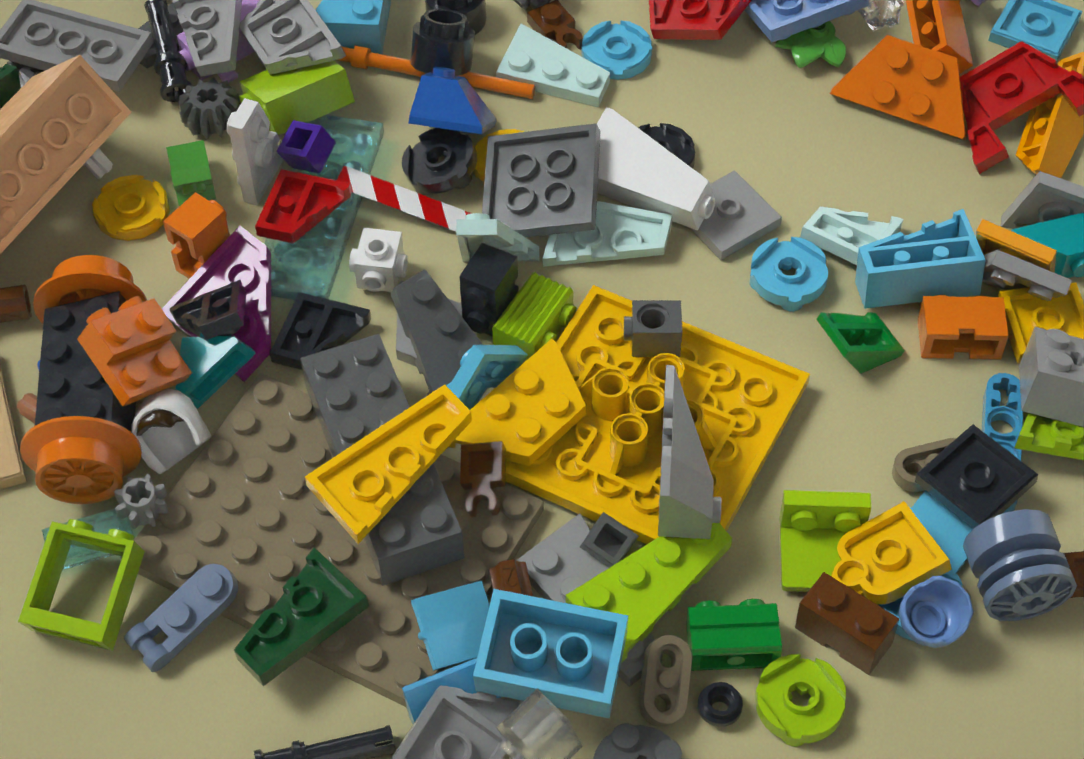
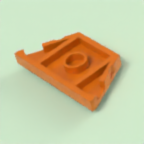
[830,35,966,140]

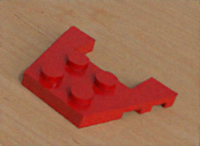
[649,0,752,40]
[960,41,1084,174]

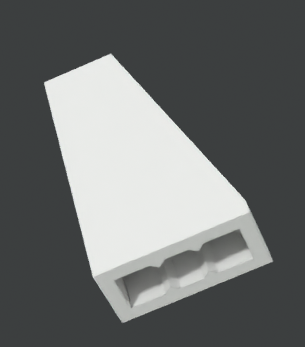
[597,107,715,231]

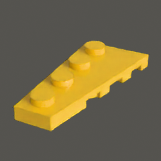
[305,384,472,544]

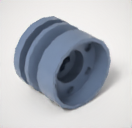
[963,509,1077,621]

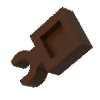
[527,0,583,50]
[460,441,506,517]

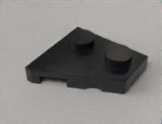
[270,292,371,370]

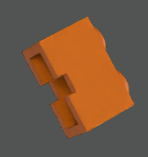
[163,192,230,279]
[918,295,1008,360]

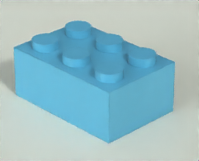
[473,589,629,719]

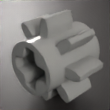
[114,474,168,529]

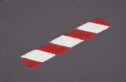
[337,166,472,232]

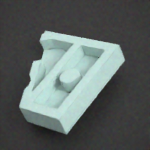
[800,206,904,265]

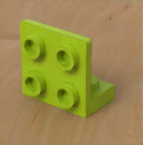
[779,490,871,592]

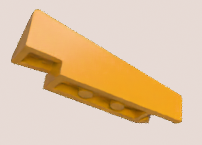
[1016,52,1084,178]

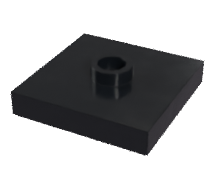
[915,424,1039,529]

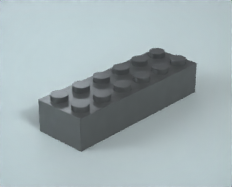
[300,334,465,586]

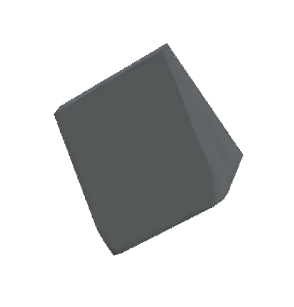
[580,512,639,568]

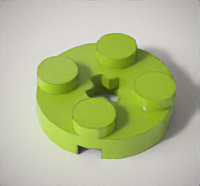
[755,654,846,747]

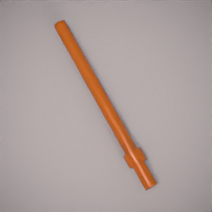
[338,46,535,99]

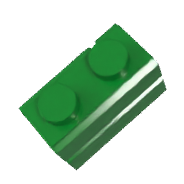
[686,599,782,671]

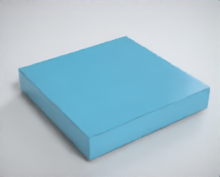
[988,0,1083,61]

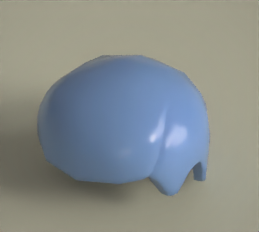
[898,576,974,648]

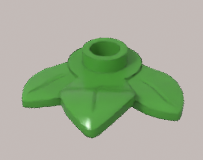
[775,21,846,68]

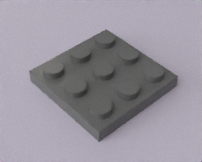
[482,123,601,237]

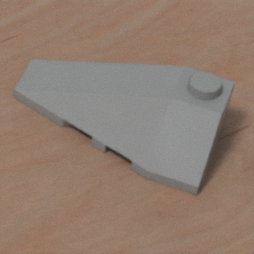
[658,365,721,539]

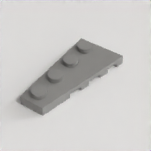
[516,513,663,687]

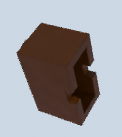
[795,572,899,675]

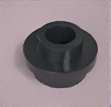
[698,682,743,727]

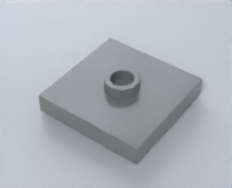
[690,170,782,260]

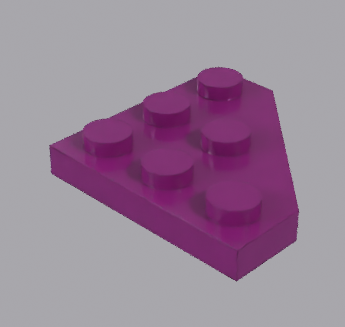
[162,226,271,382]

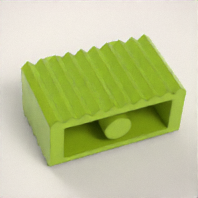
[492,272,577,361]

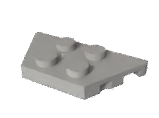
[239,0,346,75]
[391,685,536,759]

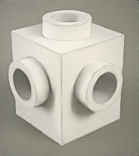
[349,228,408,292]

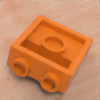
[77,296,192,406]

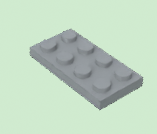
[0,0,154,92]

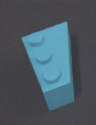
[316,0,391,54]
[855,209,986,309]

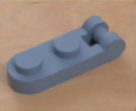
[124,564,238,672]

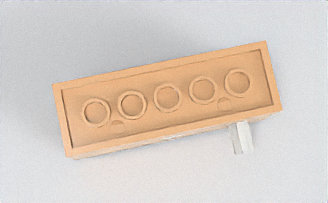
[0,55,131,254]

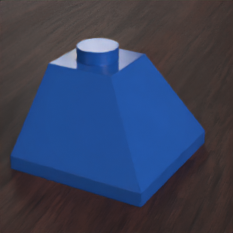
[408,67,496,134]

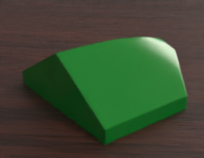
[816,312,905,374]

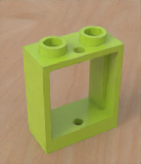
[18,519,145,651]

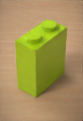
[239,61,355,135]

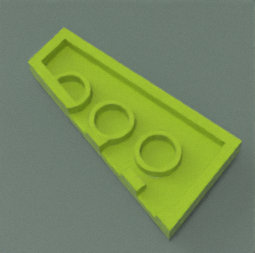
[566,523,732,664]

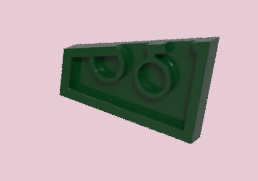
[234,547,370,687]

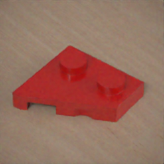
[255,169,352,244]

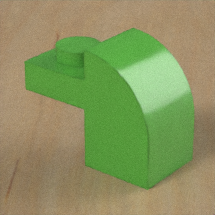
[166,140,216,206]

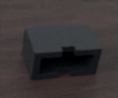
[459,243,519,337]

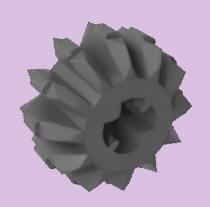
[179,77,241,140]

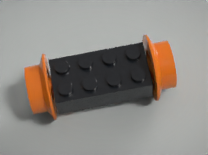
[20,255,147,504]

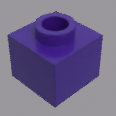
[276,120,336,174]

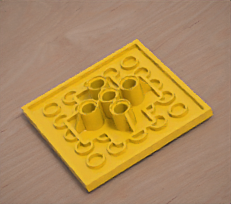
[506,285,810,544]

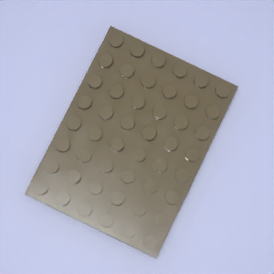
[120,373,544,708]

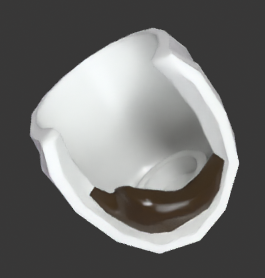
[131,388,211,474]

